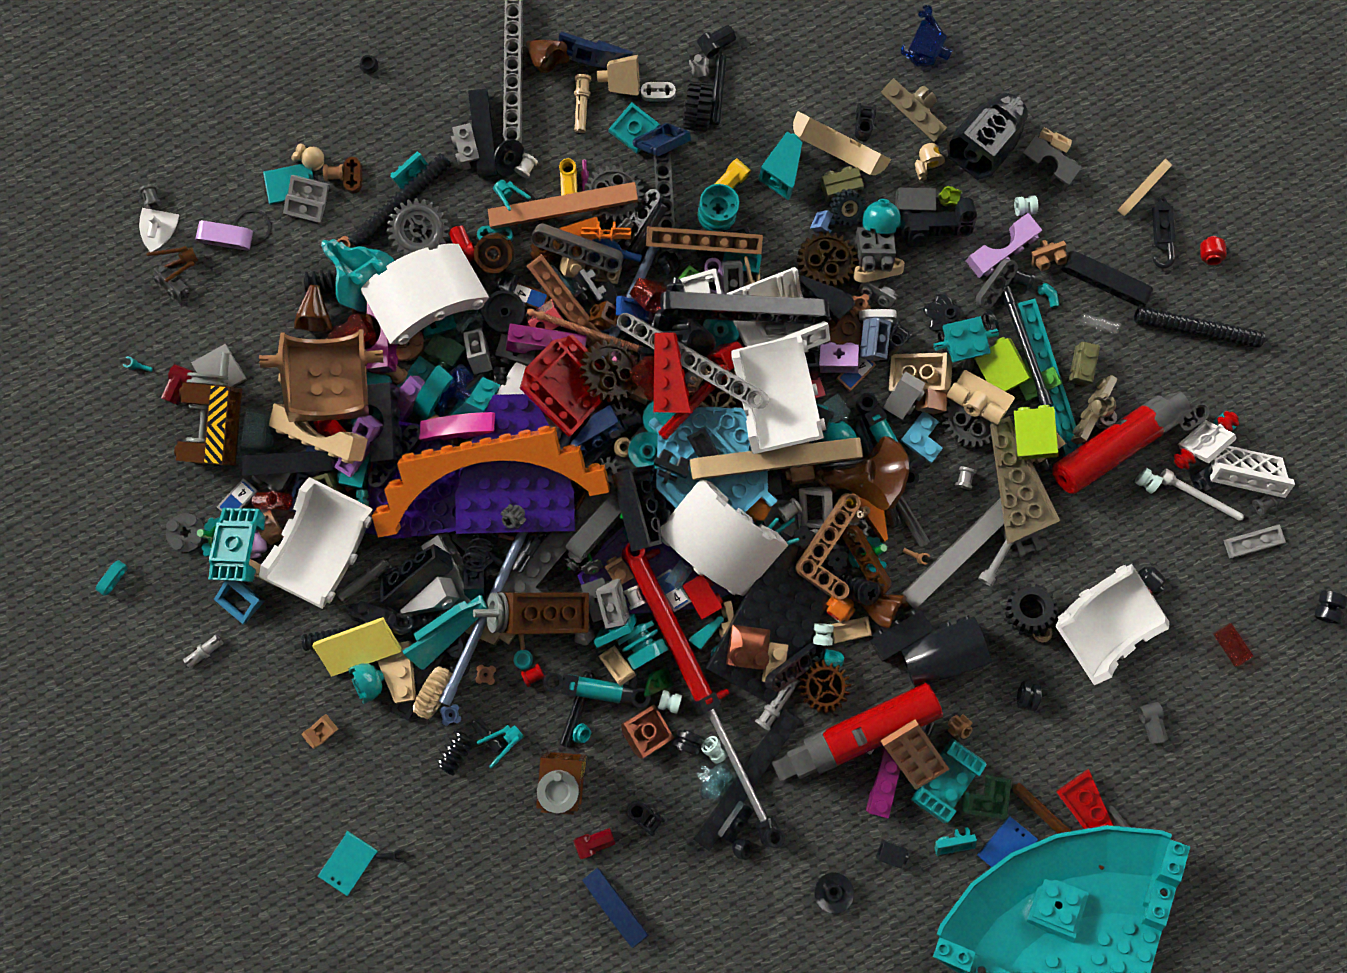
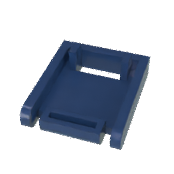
[633,123,691,156]

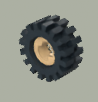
[830,189,867,226]

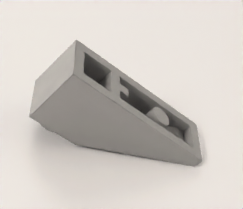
[400,577,460,615]

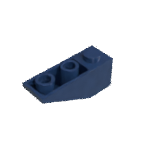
[570,405,625,456]

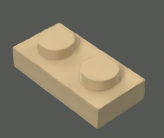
[762,642,788,682]

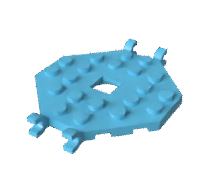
[648,407,777,523]

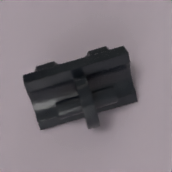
[572,269,607,307]
[653,449,690,485]

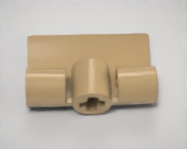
[947,370,1015,426]

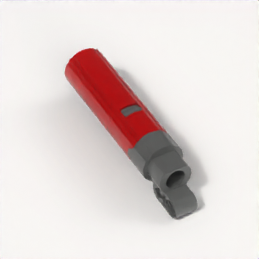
[1052,392,1210,494]
[771,683,943,781]

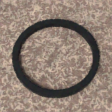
[233,209,271,246]

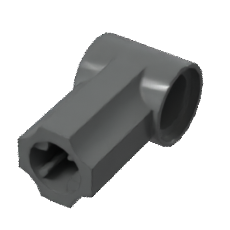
[1137,702,1168,744]

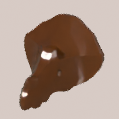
[821,436,909,511]

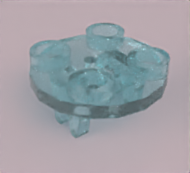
[696,763,733,800]

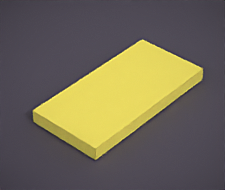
[312,617,402,677]

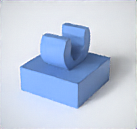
[810,210,835,233]

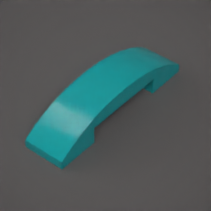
[413,365,453,421]

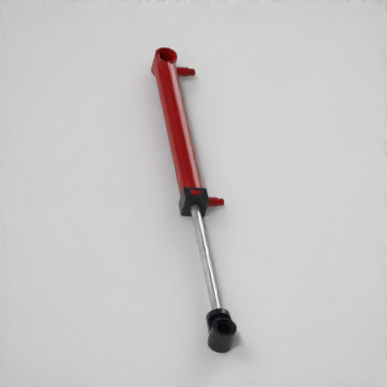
[622,544,785,848]

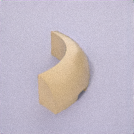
[793,111,891,175]

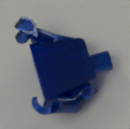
[901,5,953,67]
[437,364,474,417]

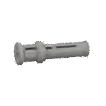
[755,679,800,731]

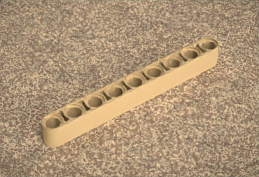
[690,438,863,480]

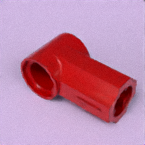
[448,225,475,263]

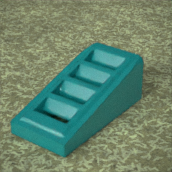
[688,616,724,649]

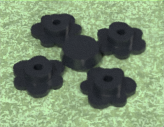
[793,522,848,573]

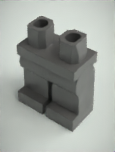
[855,227,896,272]

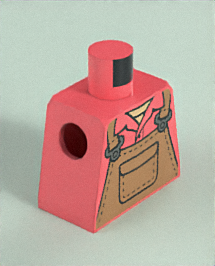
[525,299,564,330]

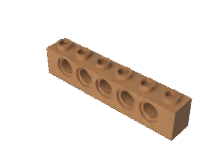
[646,226,763,254]

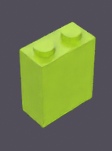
[974,337,1032,392]
[1014,405,1059,460]

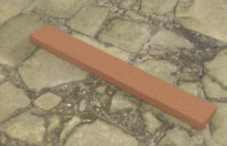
[488,182,639,229]

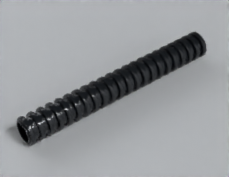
[348,153,451,247]
[1134,306,1265,348]
[301,612,436,651]

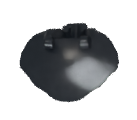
[642,278,716,357]

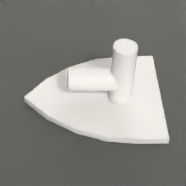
[139,208,179,252]

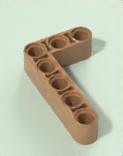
[796,494,861,599]

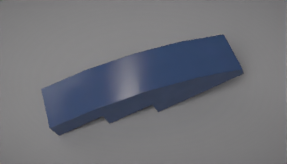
[582,867,649,948]

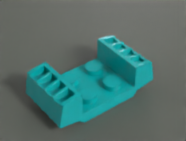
[208,508,265,582]
[911,738,987,823]

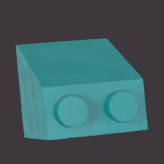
[758,132,802,201]
[448,377,500,416]

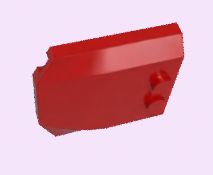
[520,334,619,437]

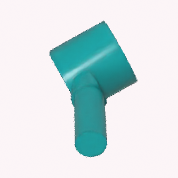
[123,356,153,372]

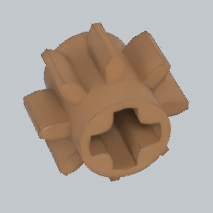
[948,714,973,740]

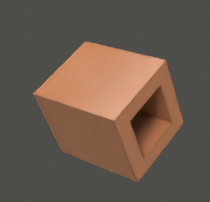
[916,388,947,414]

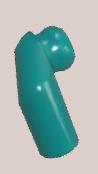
[1037,283,1060,308]

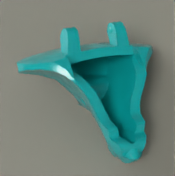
[321,239,395,311]

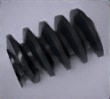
[304,269,337,294]
[837,573,880,606]
[435,731,476,776]

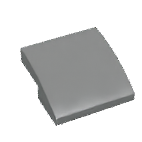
[283,175,330,223]
[191,344,247,387]

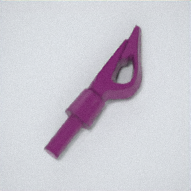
[581,159,589,192]

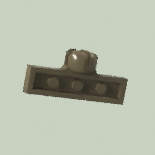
[881,78,947,142]
[1071,375,1117,445]

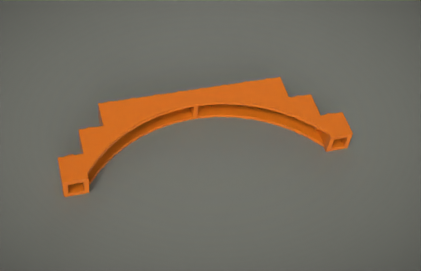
[372,426,610,538]

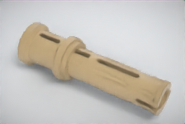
[574,74,591,133]

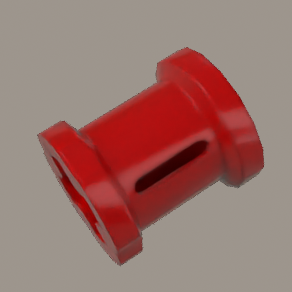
[521,663,544,687]

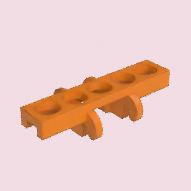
[581,221,631,241]

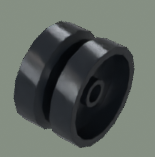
[483,290,528,335]

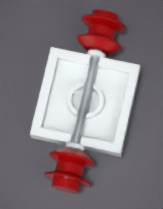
[1174,411,1239,469]

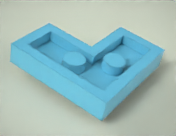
[900,412,943,464]

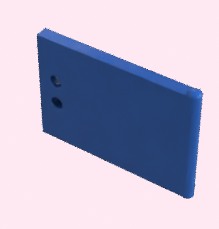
[977,816,1038,867]

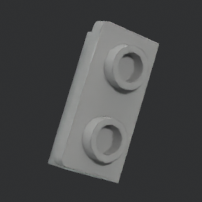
[451,123,479,170]

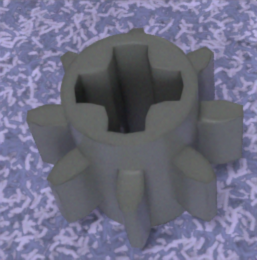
[501,504,527,529]

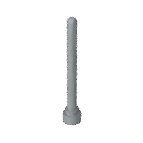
[978,540,1014,587]

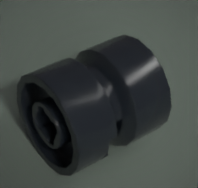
[1314,590,1347,624]

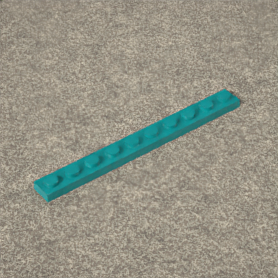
[1017,299,1082,457]

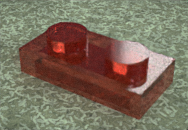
[1213,623,1253,667]

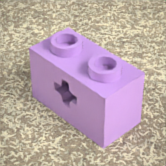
[819,342,859,373]

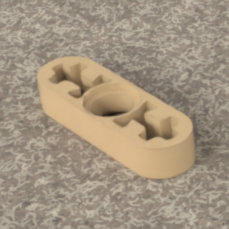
[854,258,904,283]

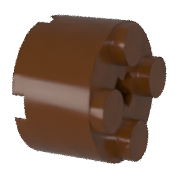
[474,233,514,273]

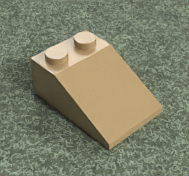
[889,353,952,394]

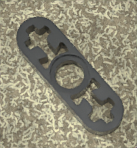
[976,259,1018,309]

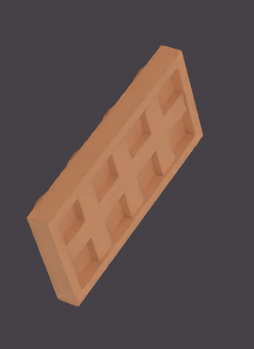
[881,720,949,790]

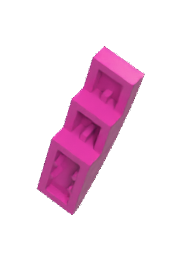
[419,412,495,442]

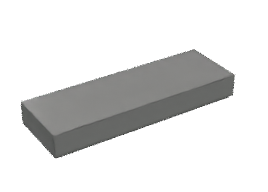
[1223,524,1286,559]

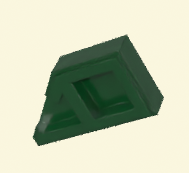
[644,667,674,697]

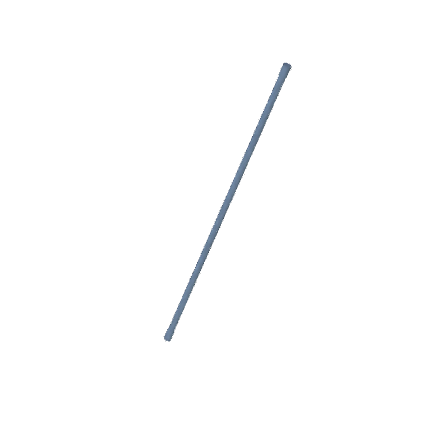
[439,246,660,706]

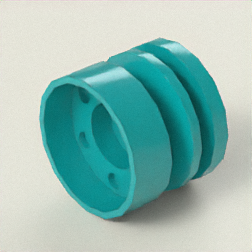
[697,184,739,232]
[617,621,669,670]

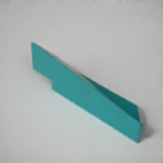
[402,595,488,669]

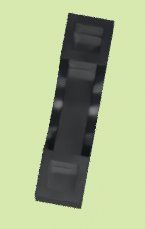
[367,382,403,465]

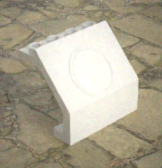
[727,267,830,349]

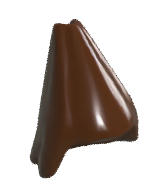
[526,40,569,73]
[294,285,333,331]
[860,594,908,628]

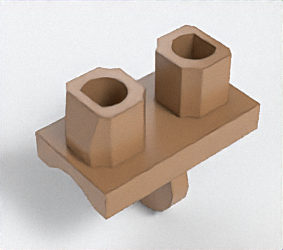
[1031,240,1067,271]

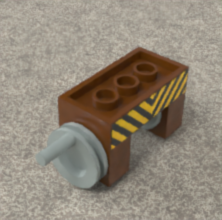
[174,353,242,465]
[473,592,589,634]
[536,752,586,815]

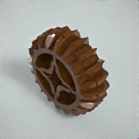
[798,660,851,713]

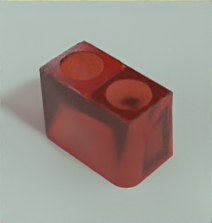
[629,278,667,313]

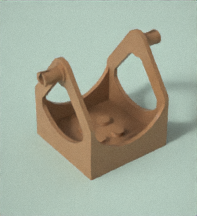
[259,329,384,422]

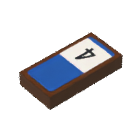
[514,283,550,310]

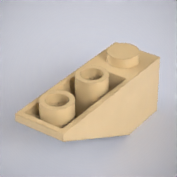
[559,256,622,284]

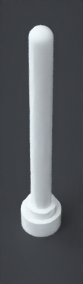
[1160,469,1244,521]

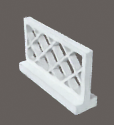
[1210,446,1295,498]

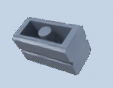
[859,318,891,361]

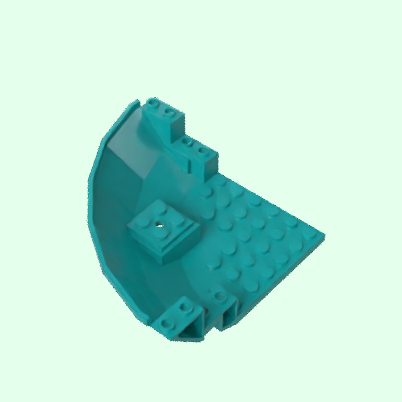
[933,825,1190,973]

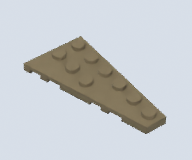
[990,417,1060,544]

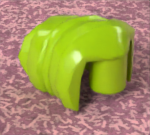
[939,186,962,207]

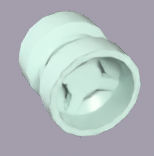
[1014,195,1038,216]
[1135,467,1163,494]
[813,623,834,646]
[658,690,682,714]
[701,736,728,764]

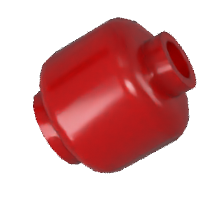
[1200,236,1227,265]

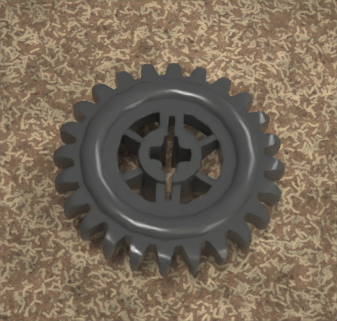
[387,198,450,256]

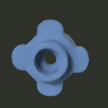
[440,704,461,726]

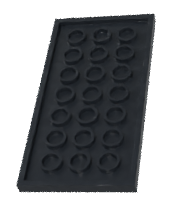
[705,532,847,704]

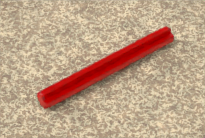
[658,364,730,440]

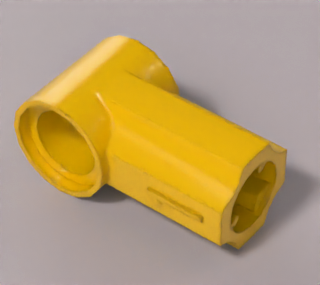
[559,158,577,195]
[715,158,751,189]

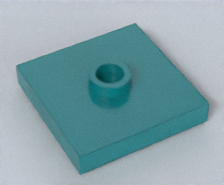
[608,102,660,154]
[594,613,637,647]

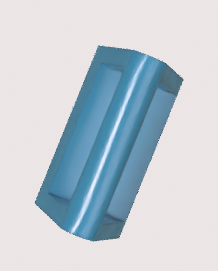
[214,581,264,625]

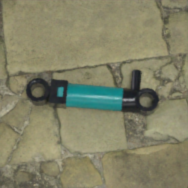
[856,393,926,489]
[543,670,651,708]

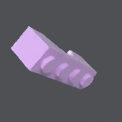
[966,213,1042,278]

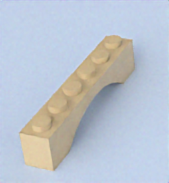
[268,404,368,464]

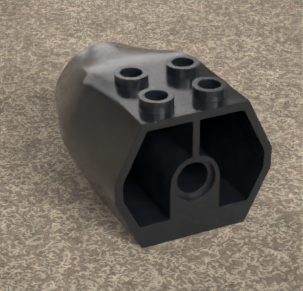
[947,93,1028,180]
[901,615,992,687]

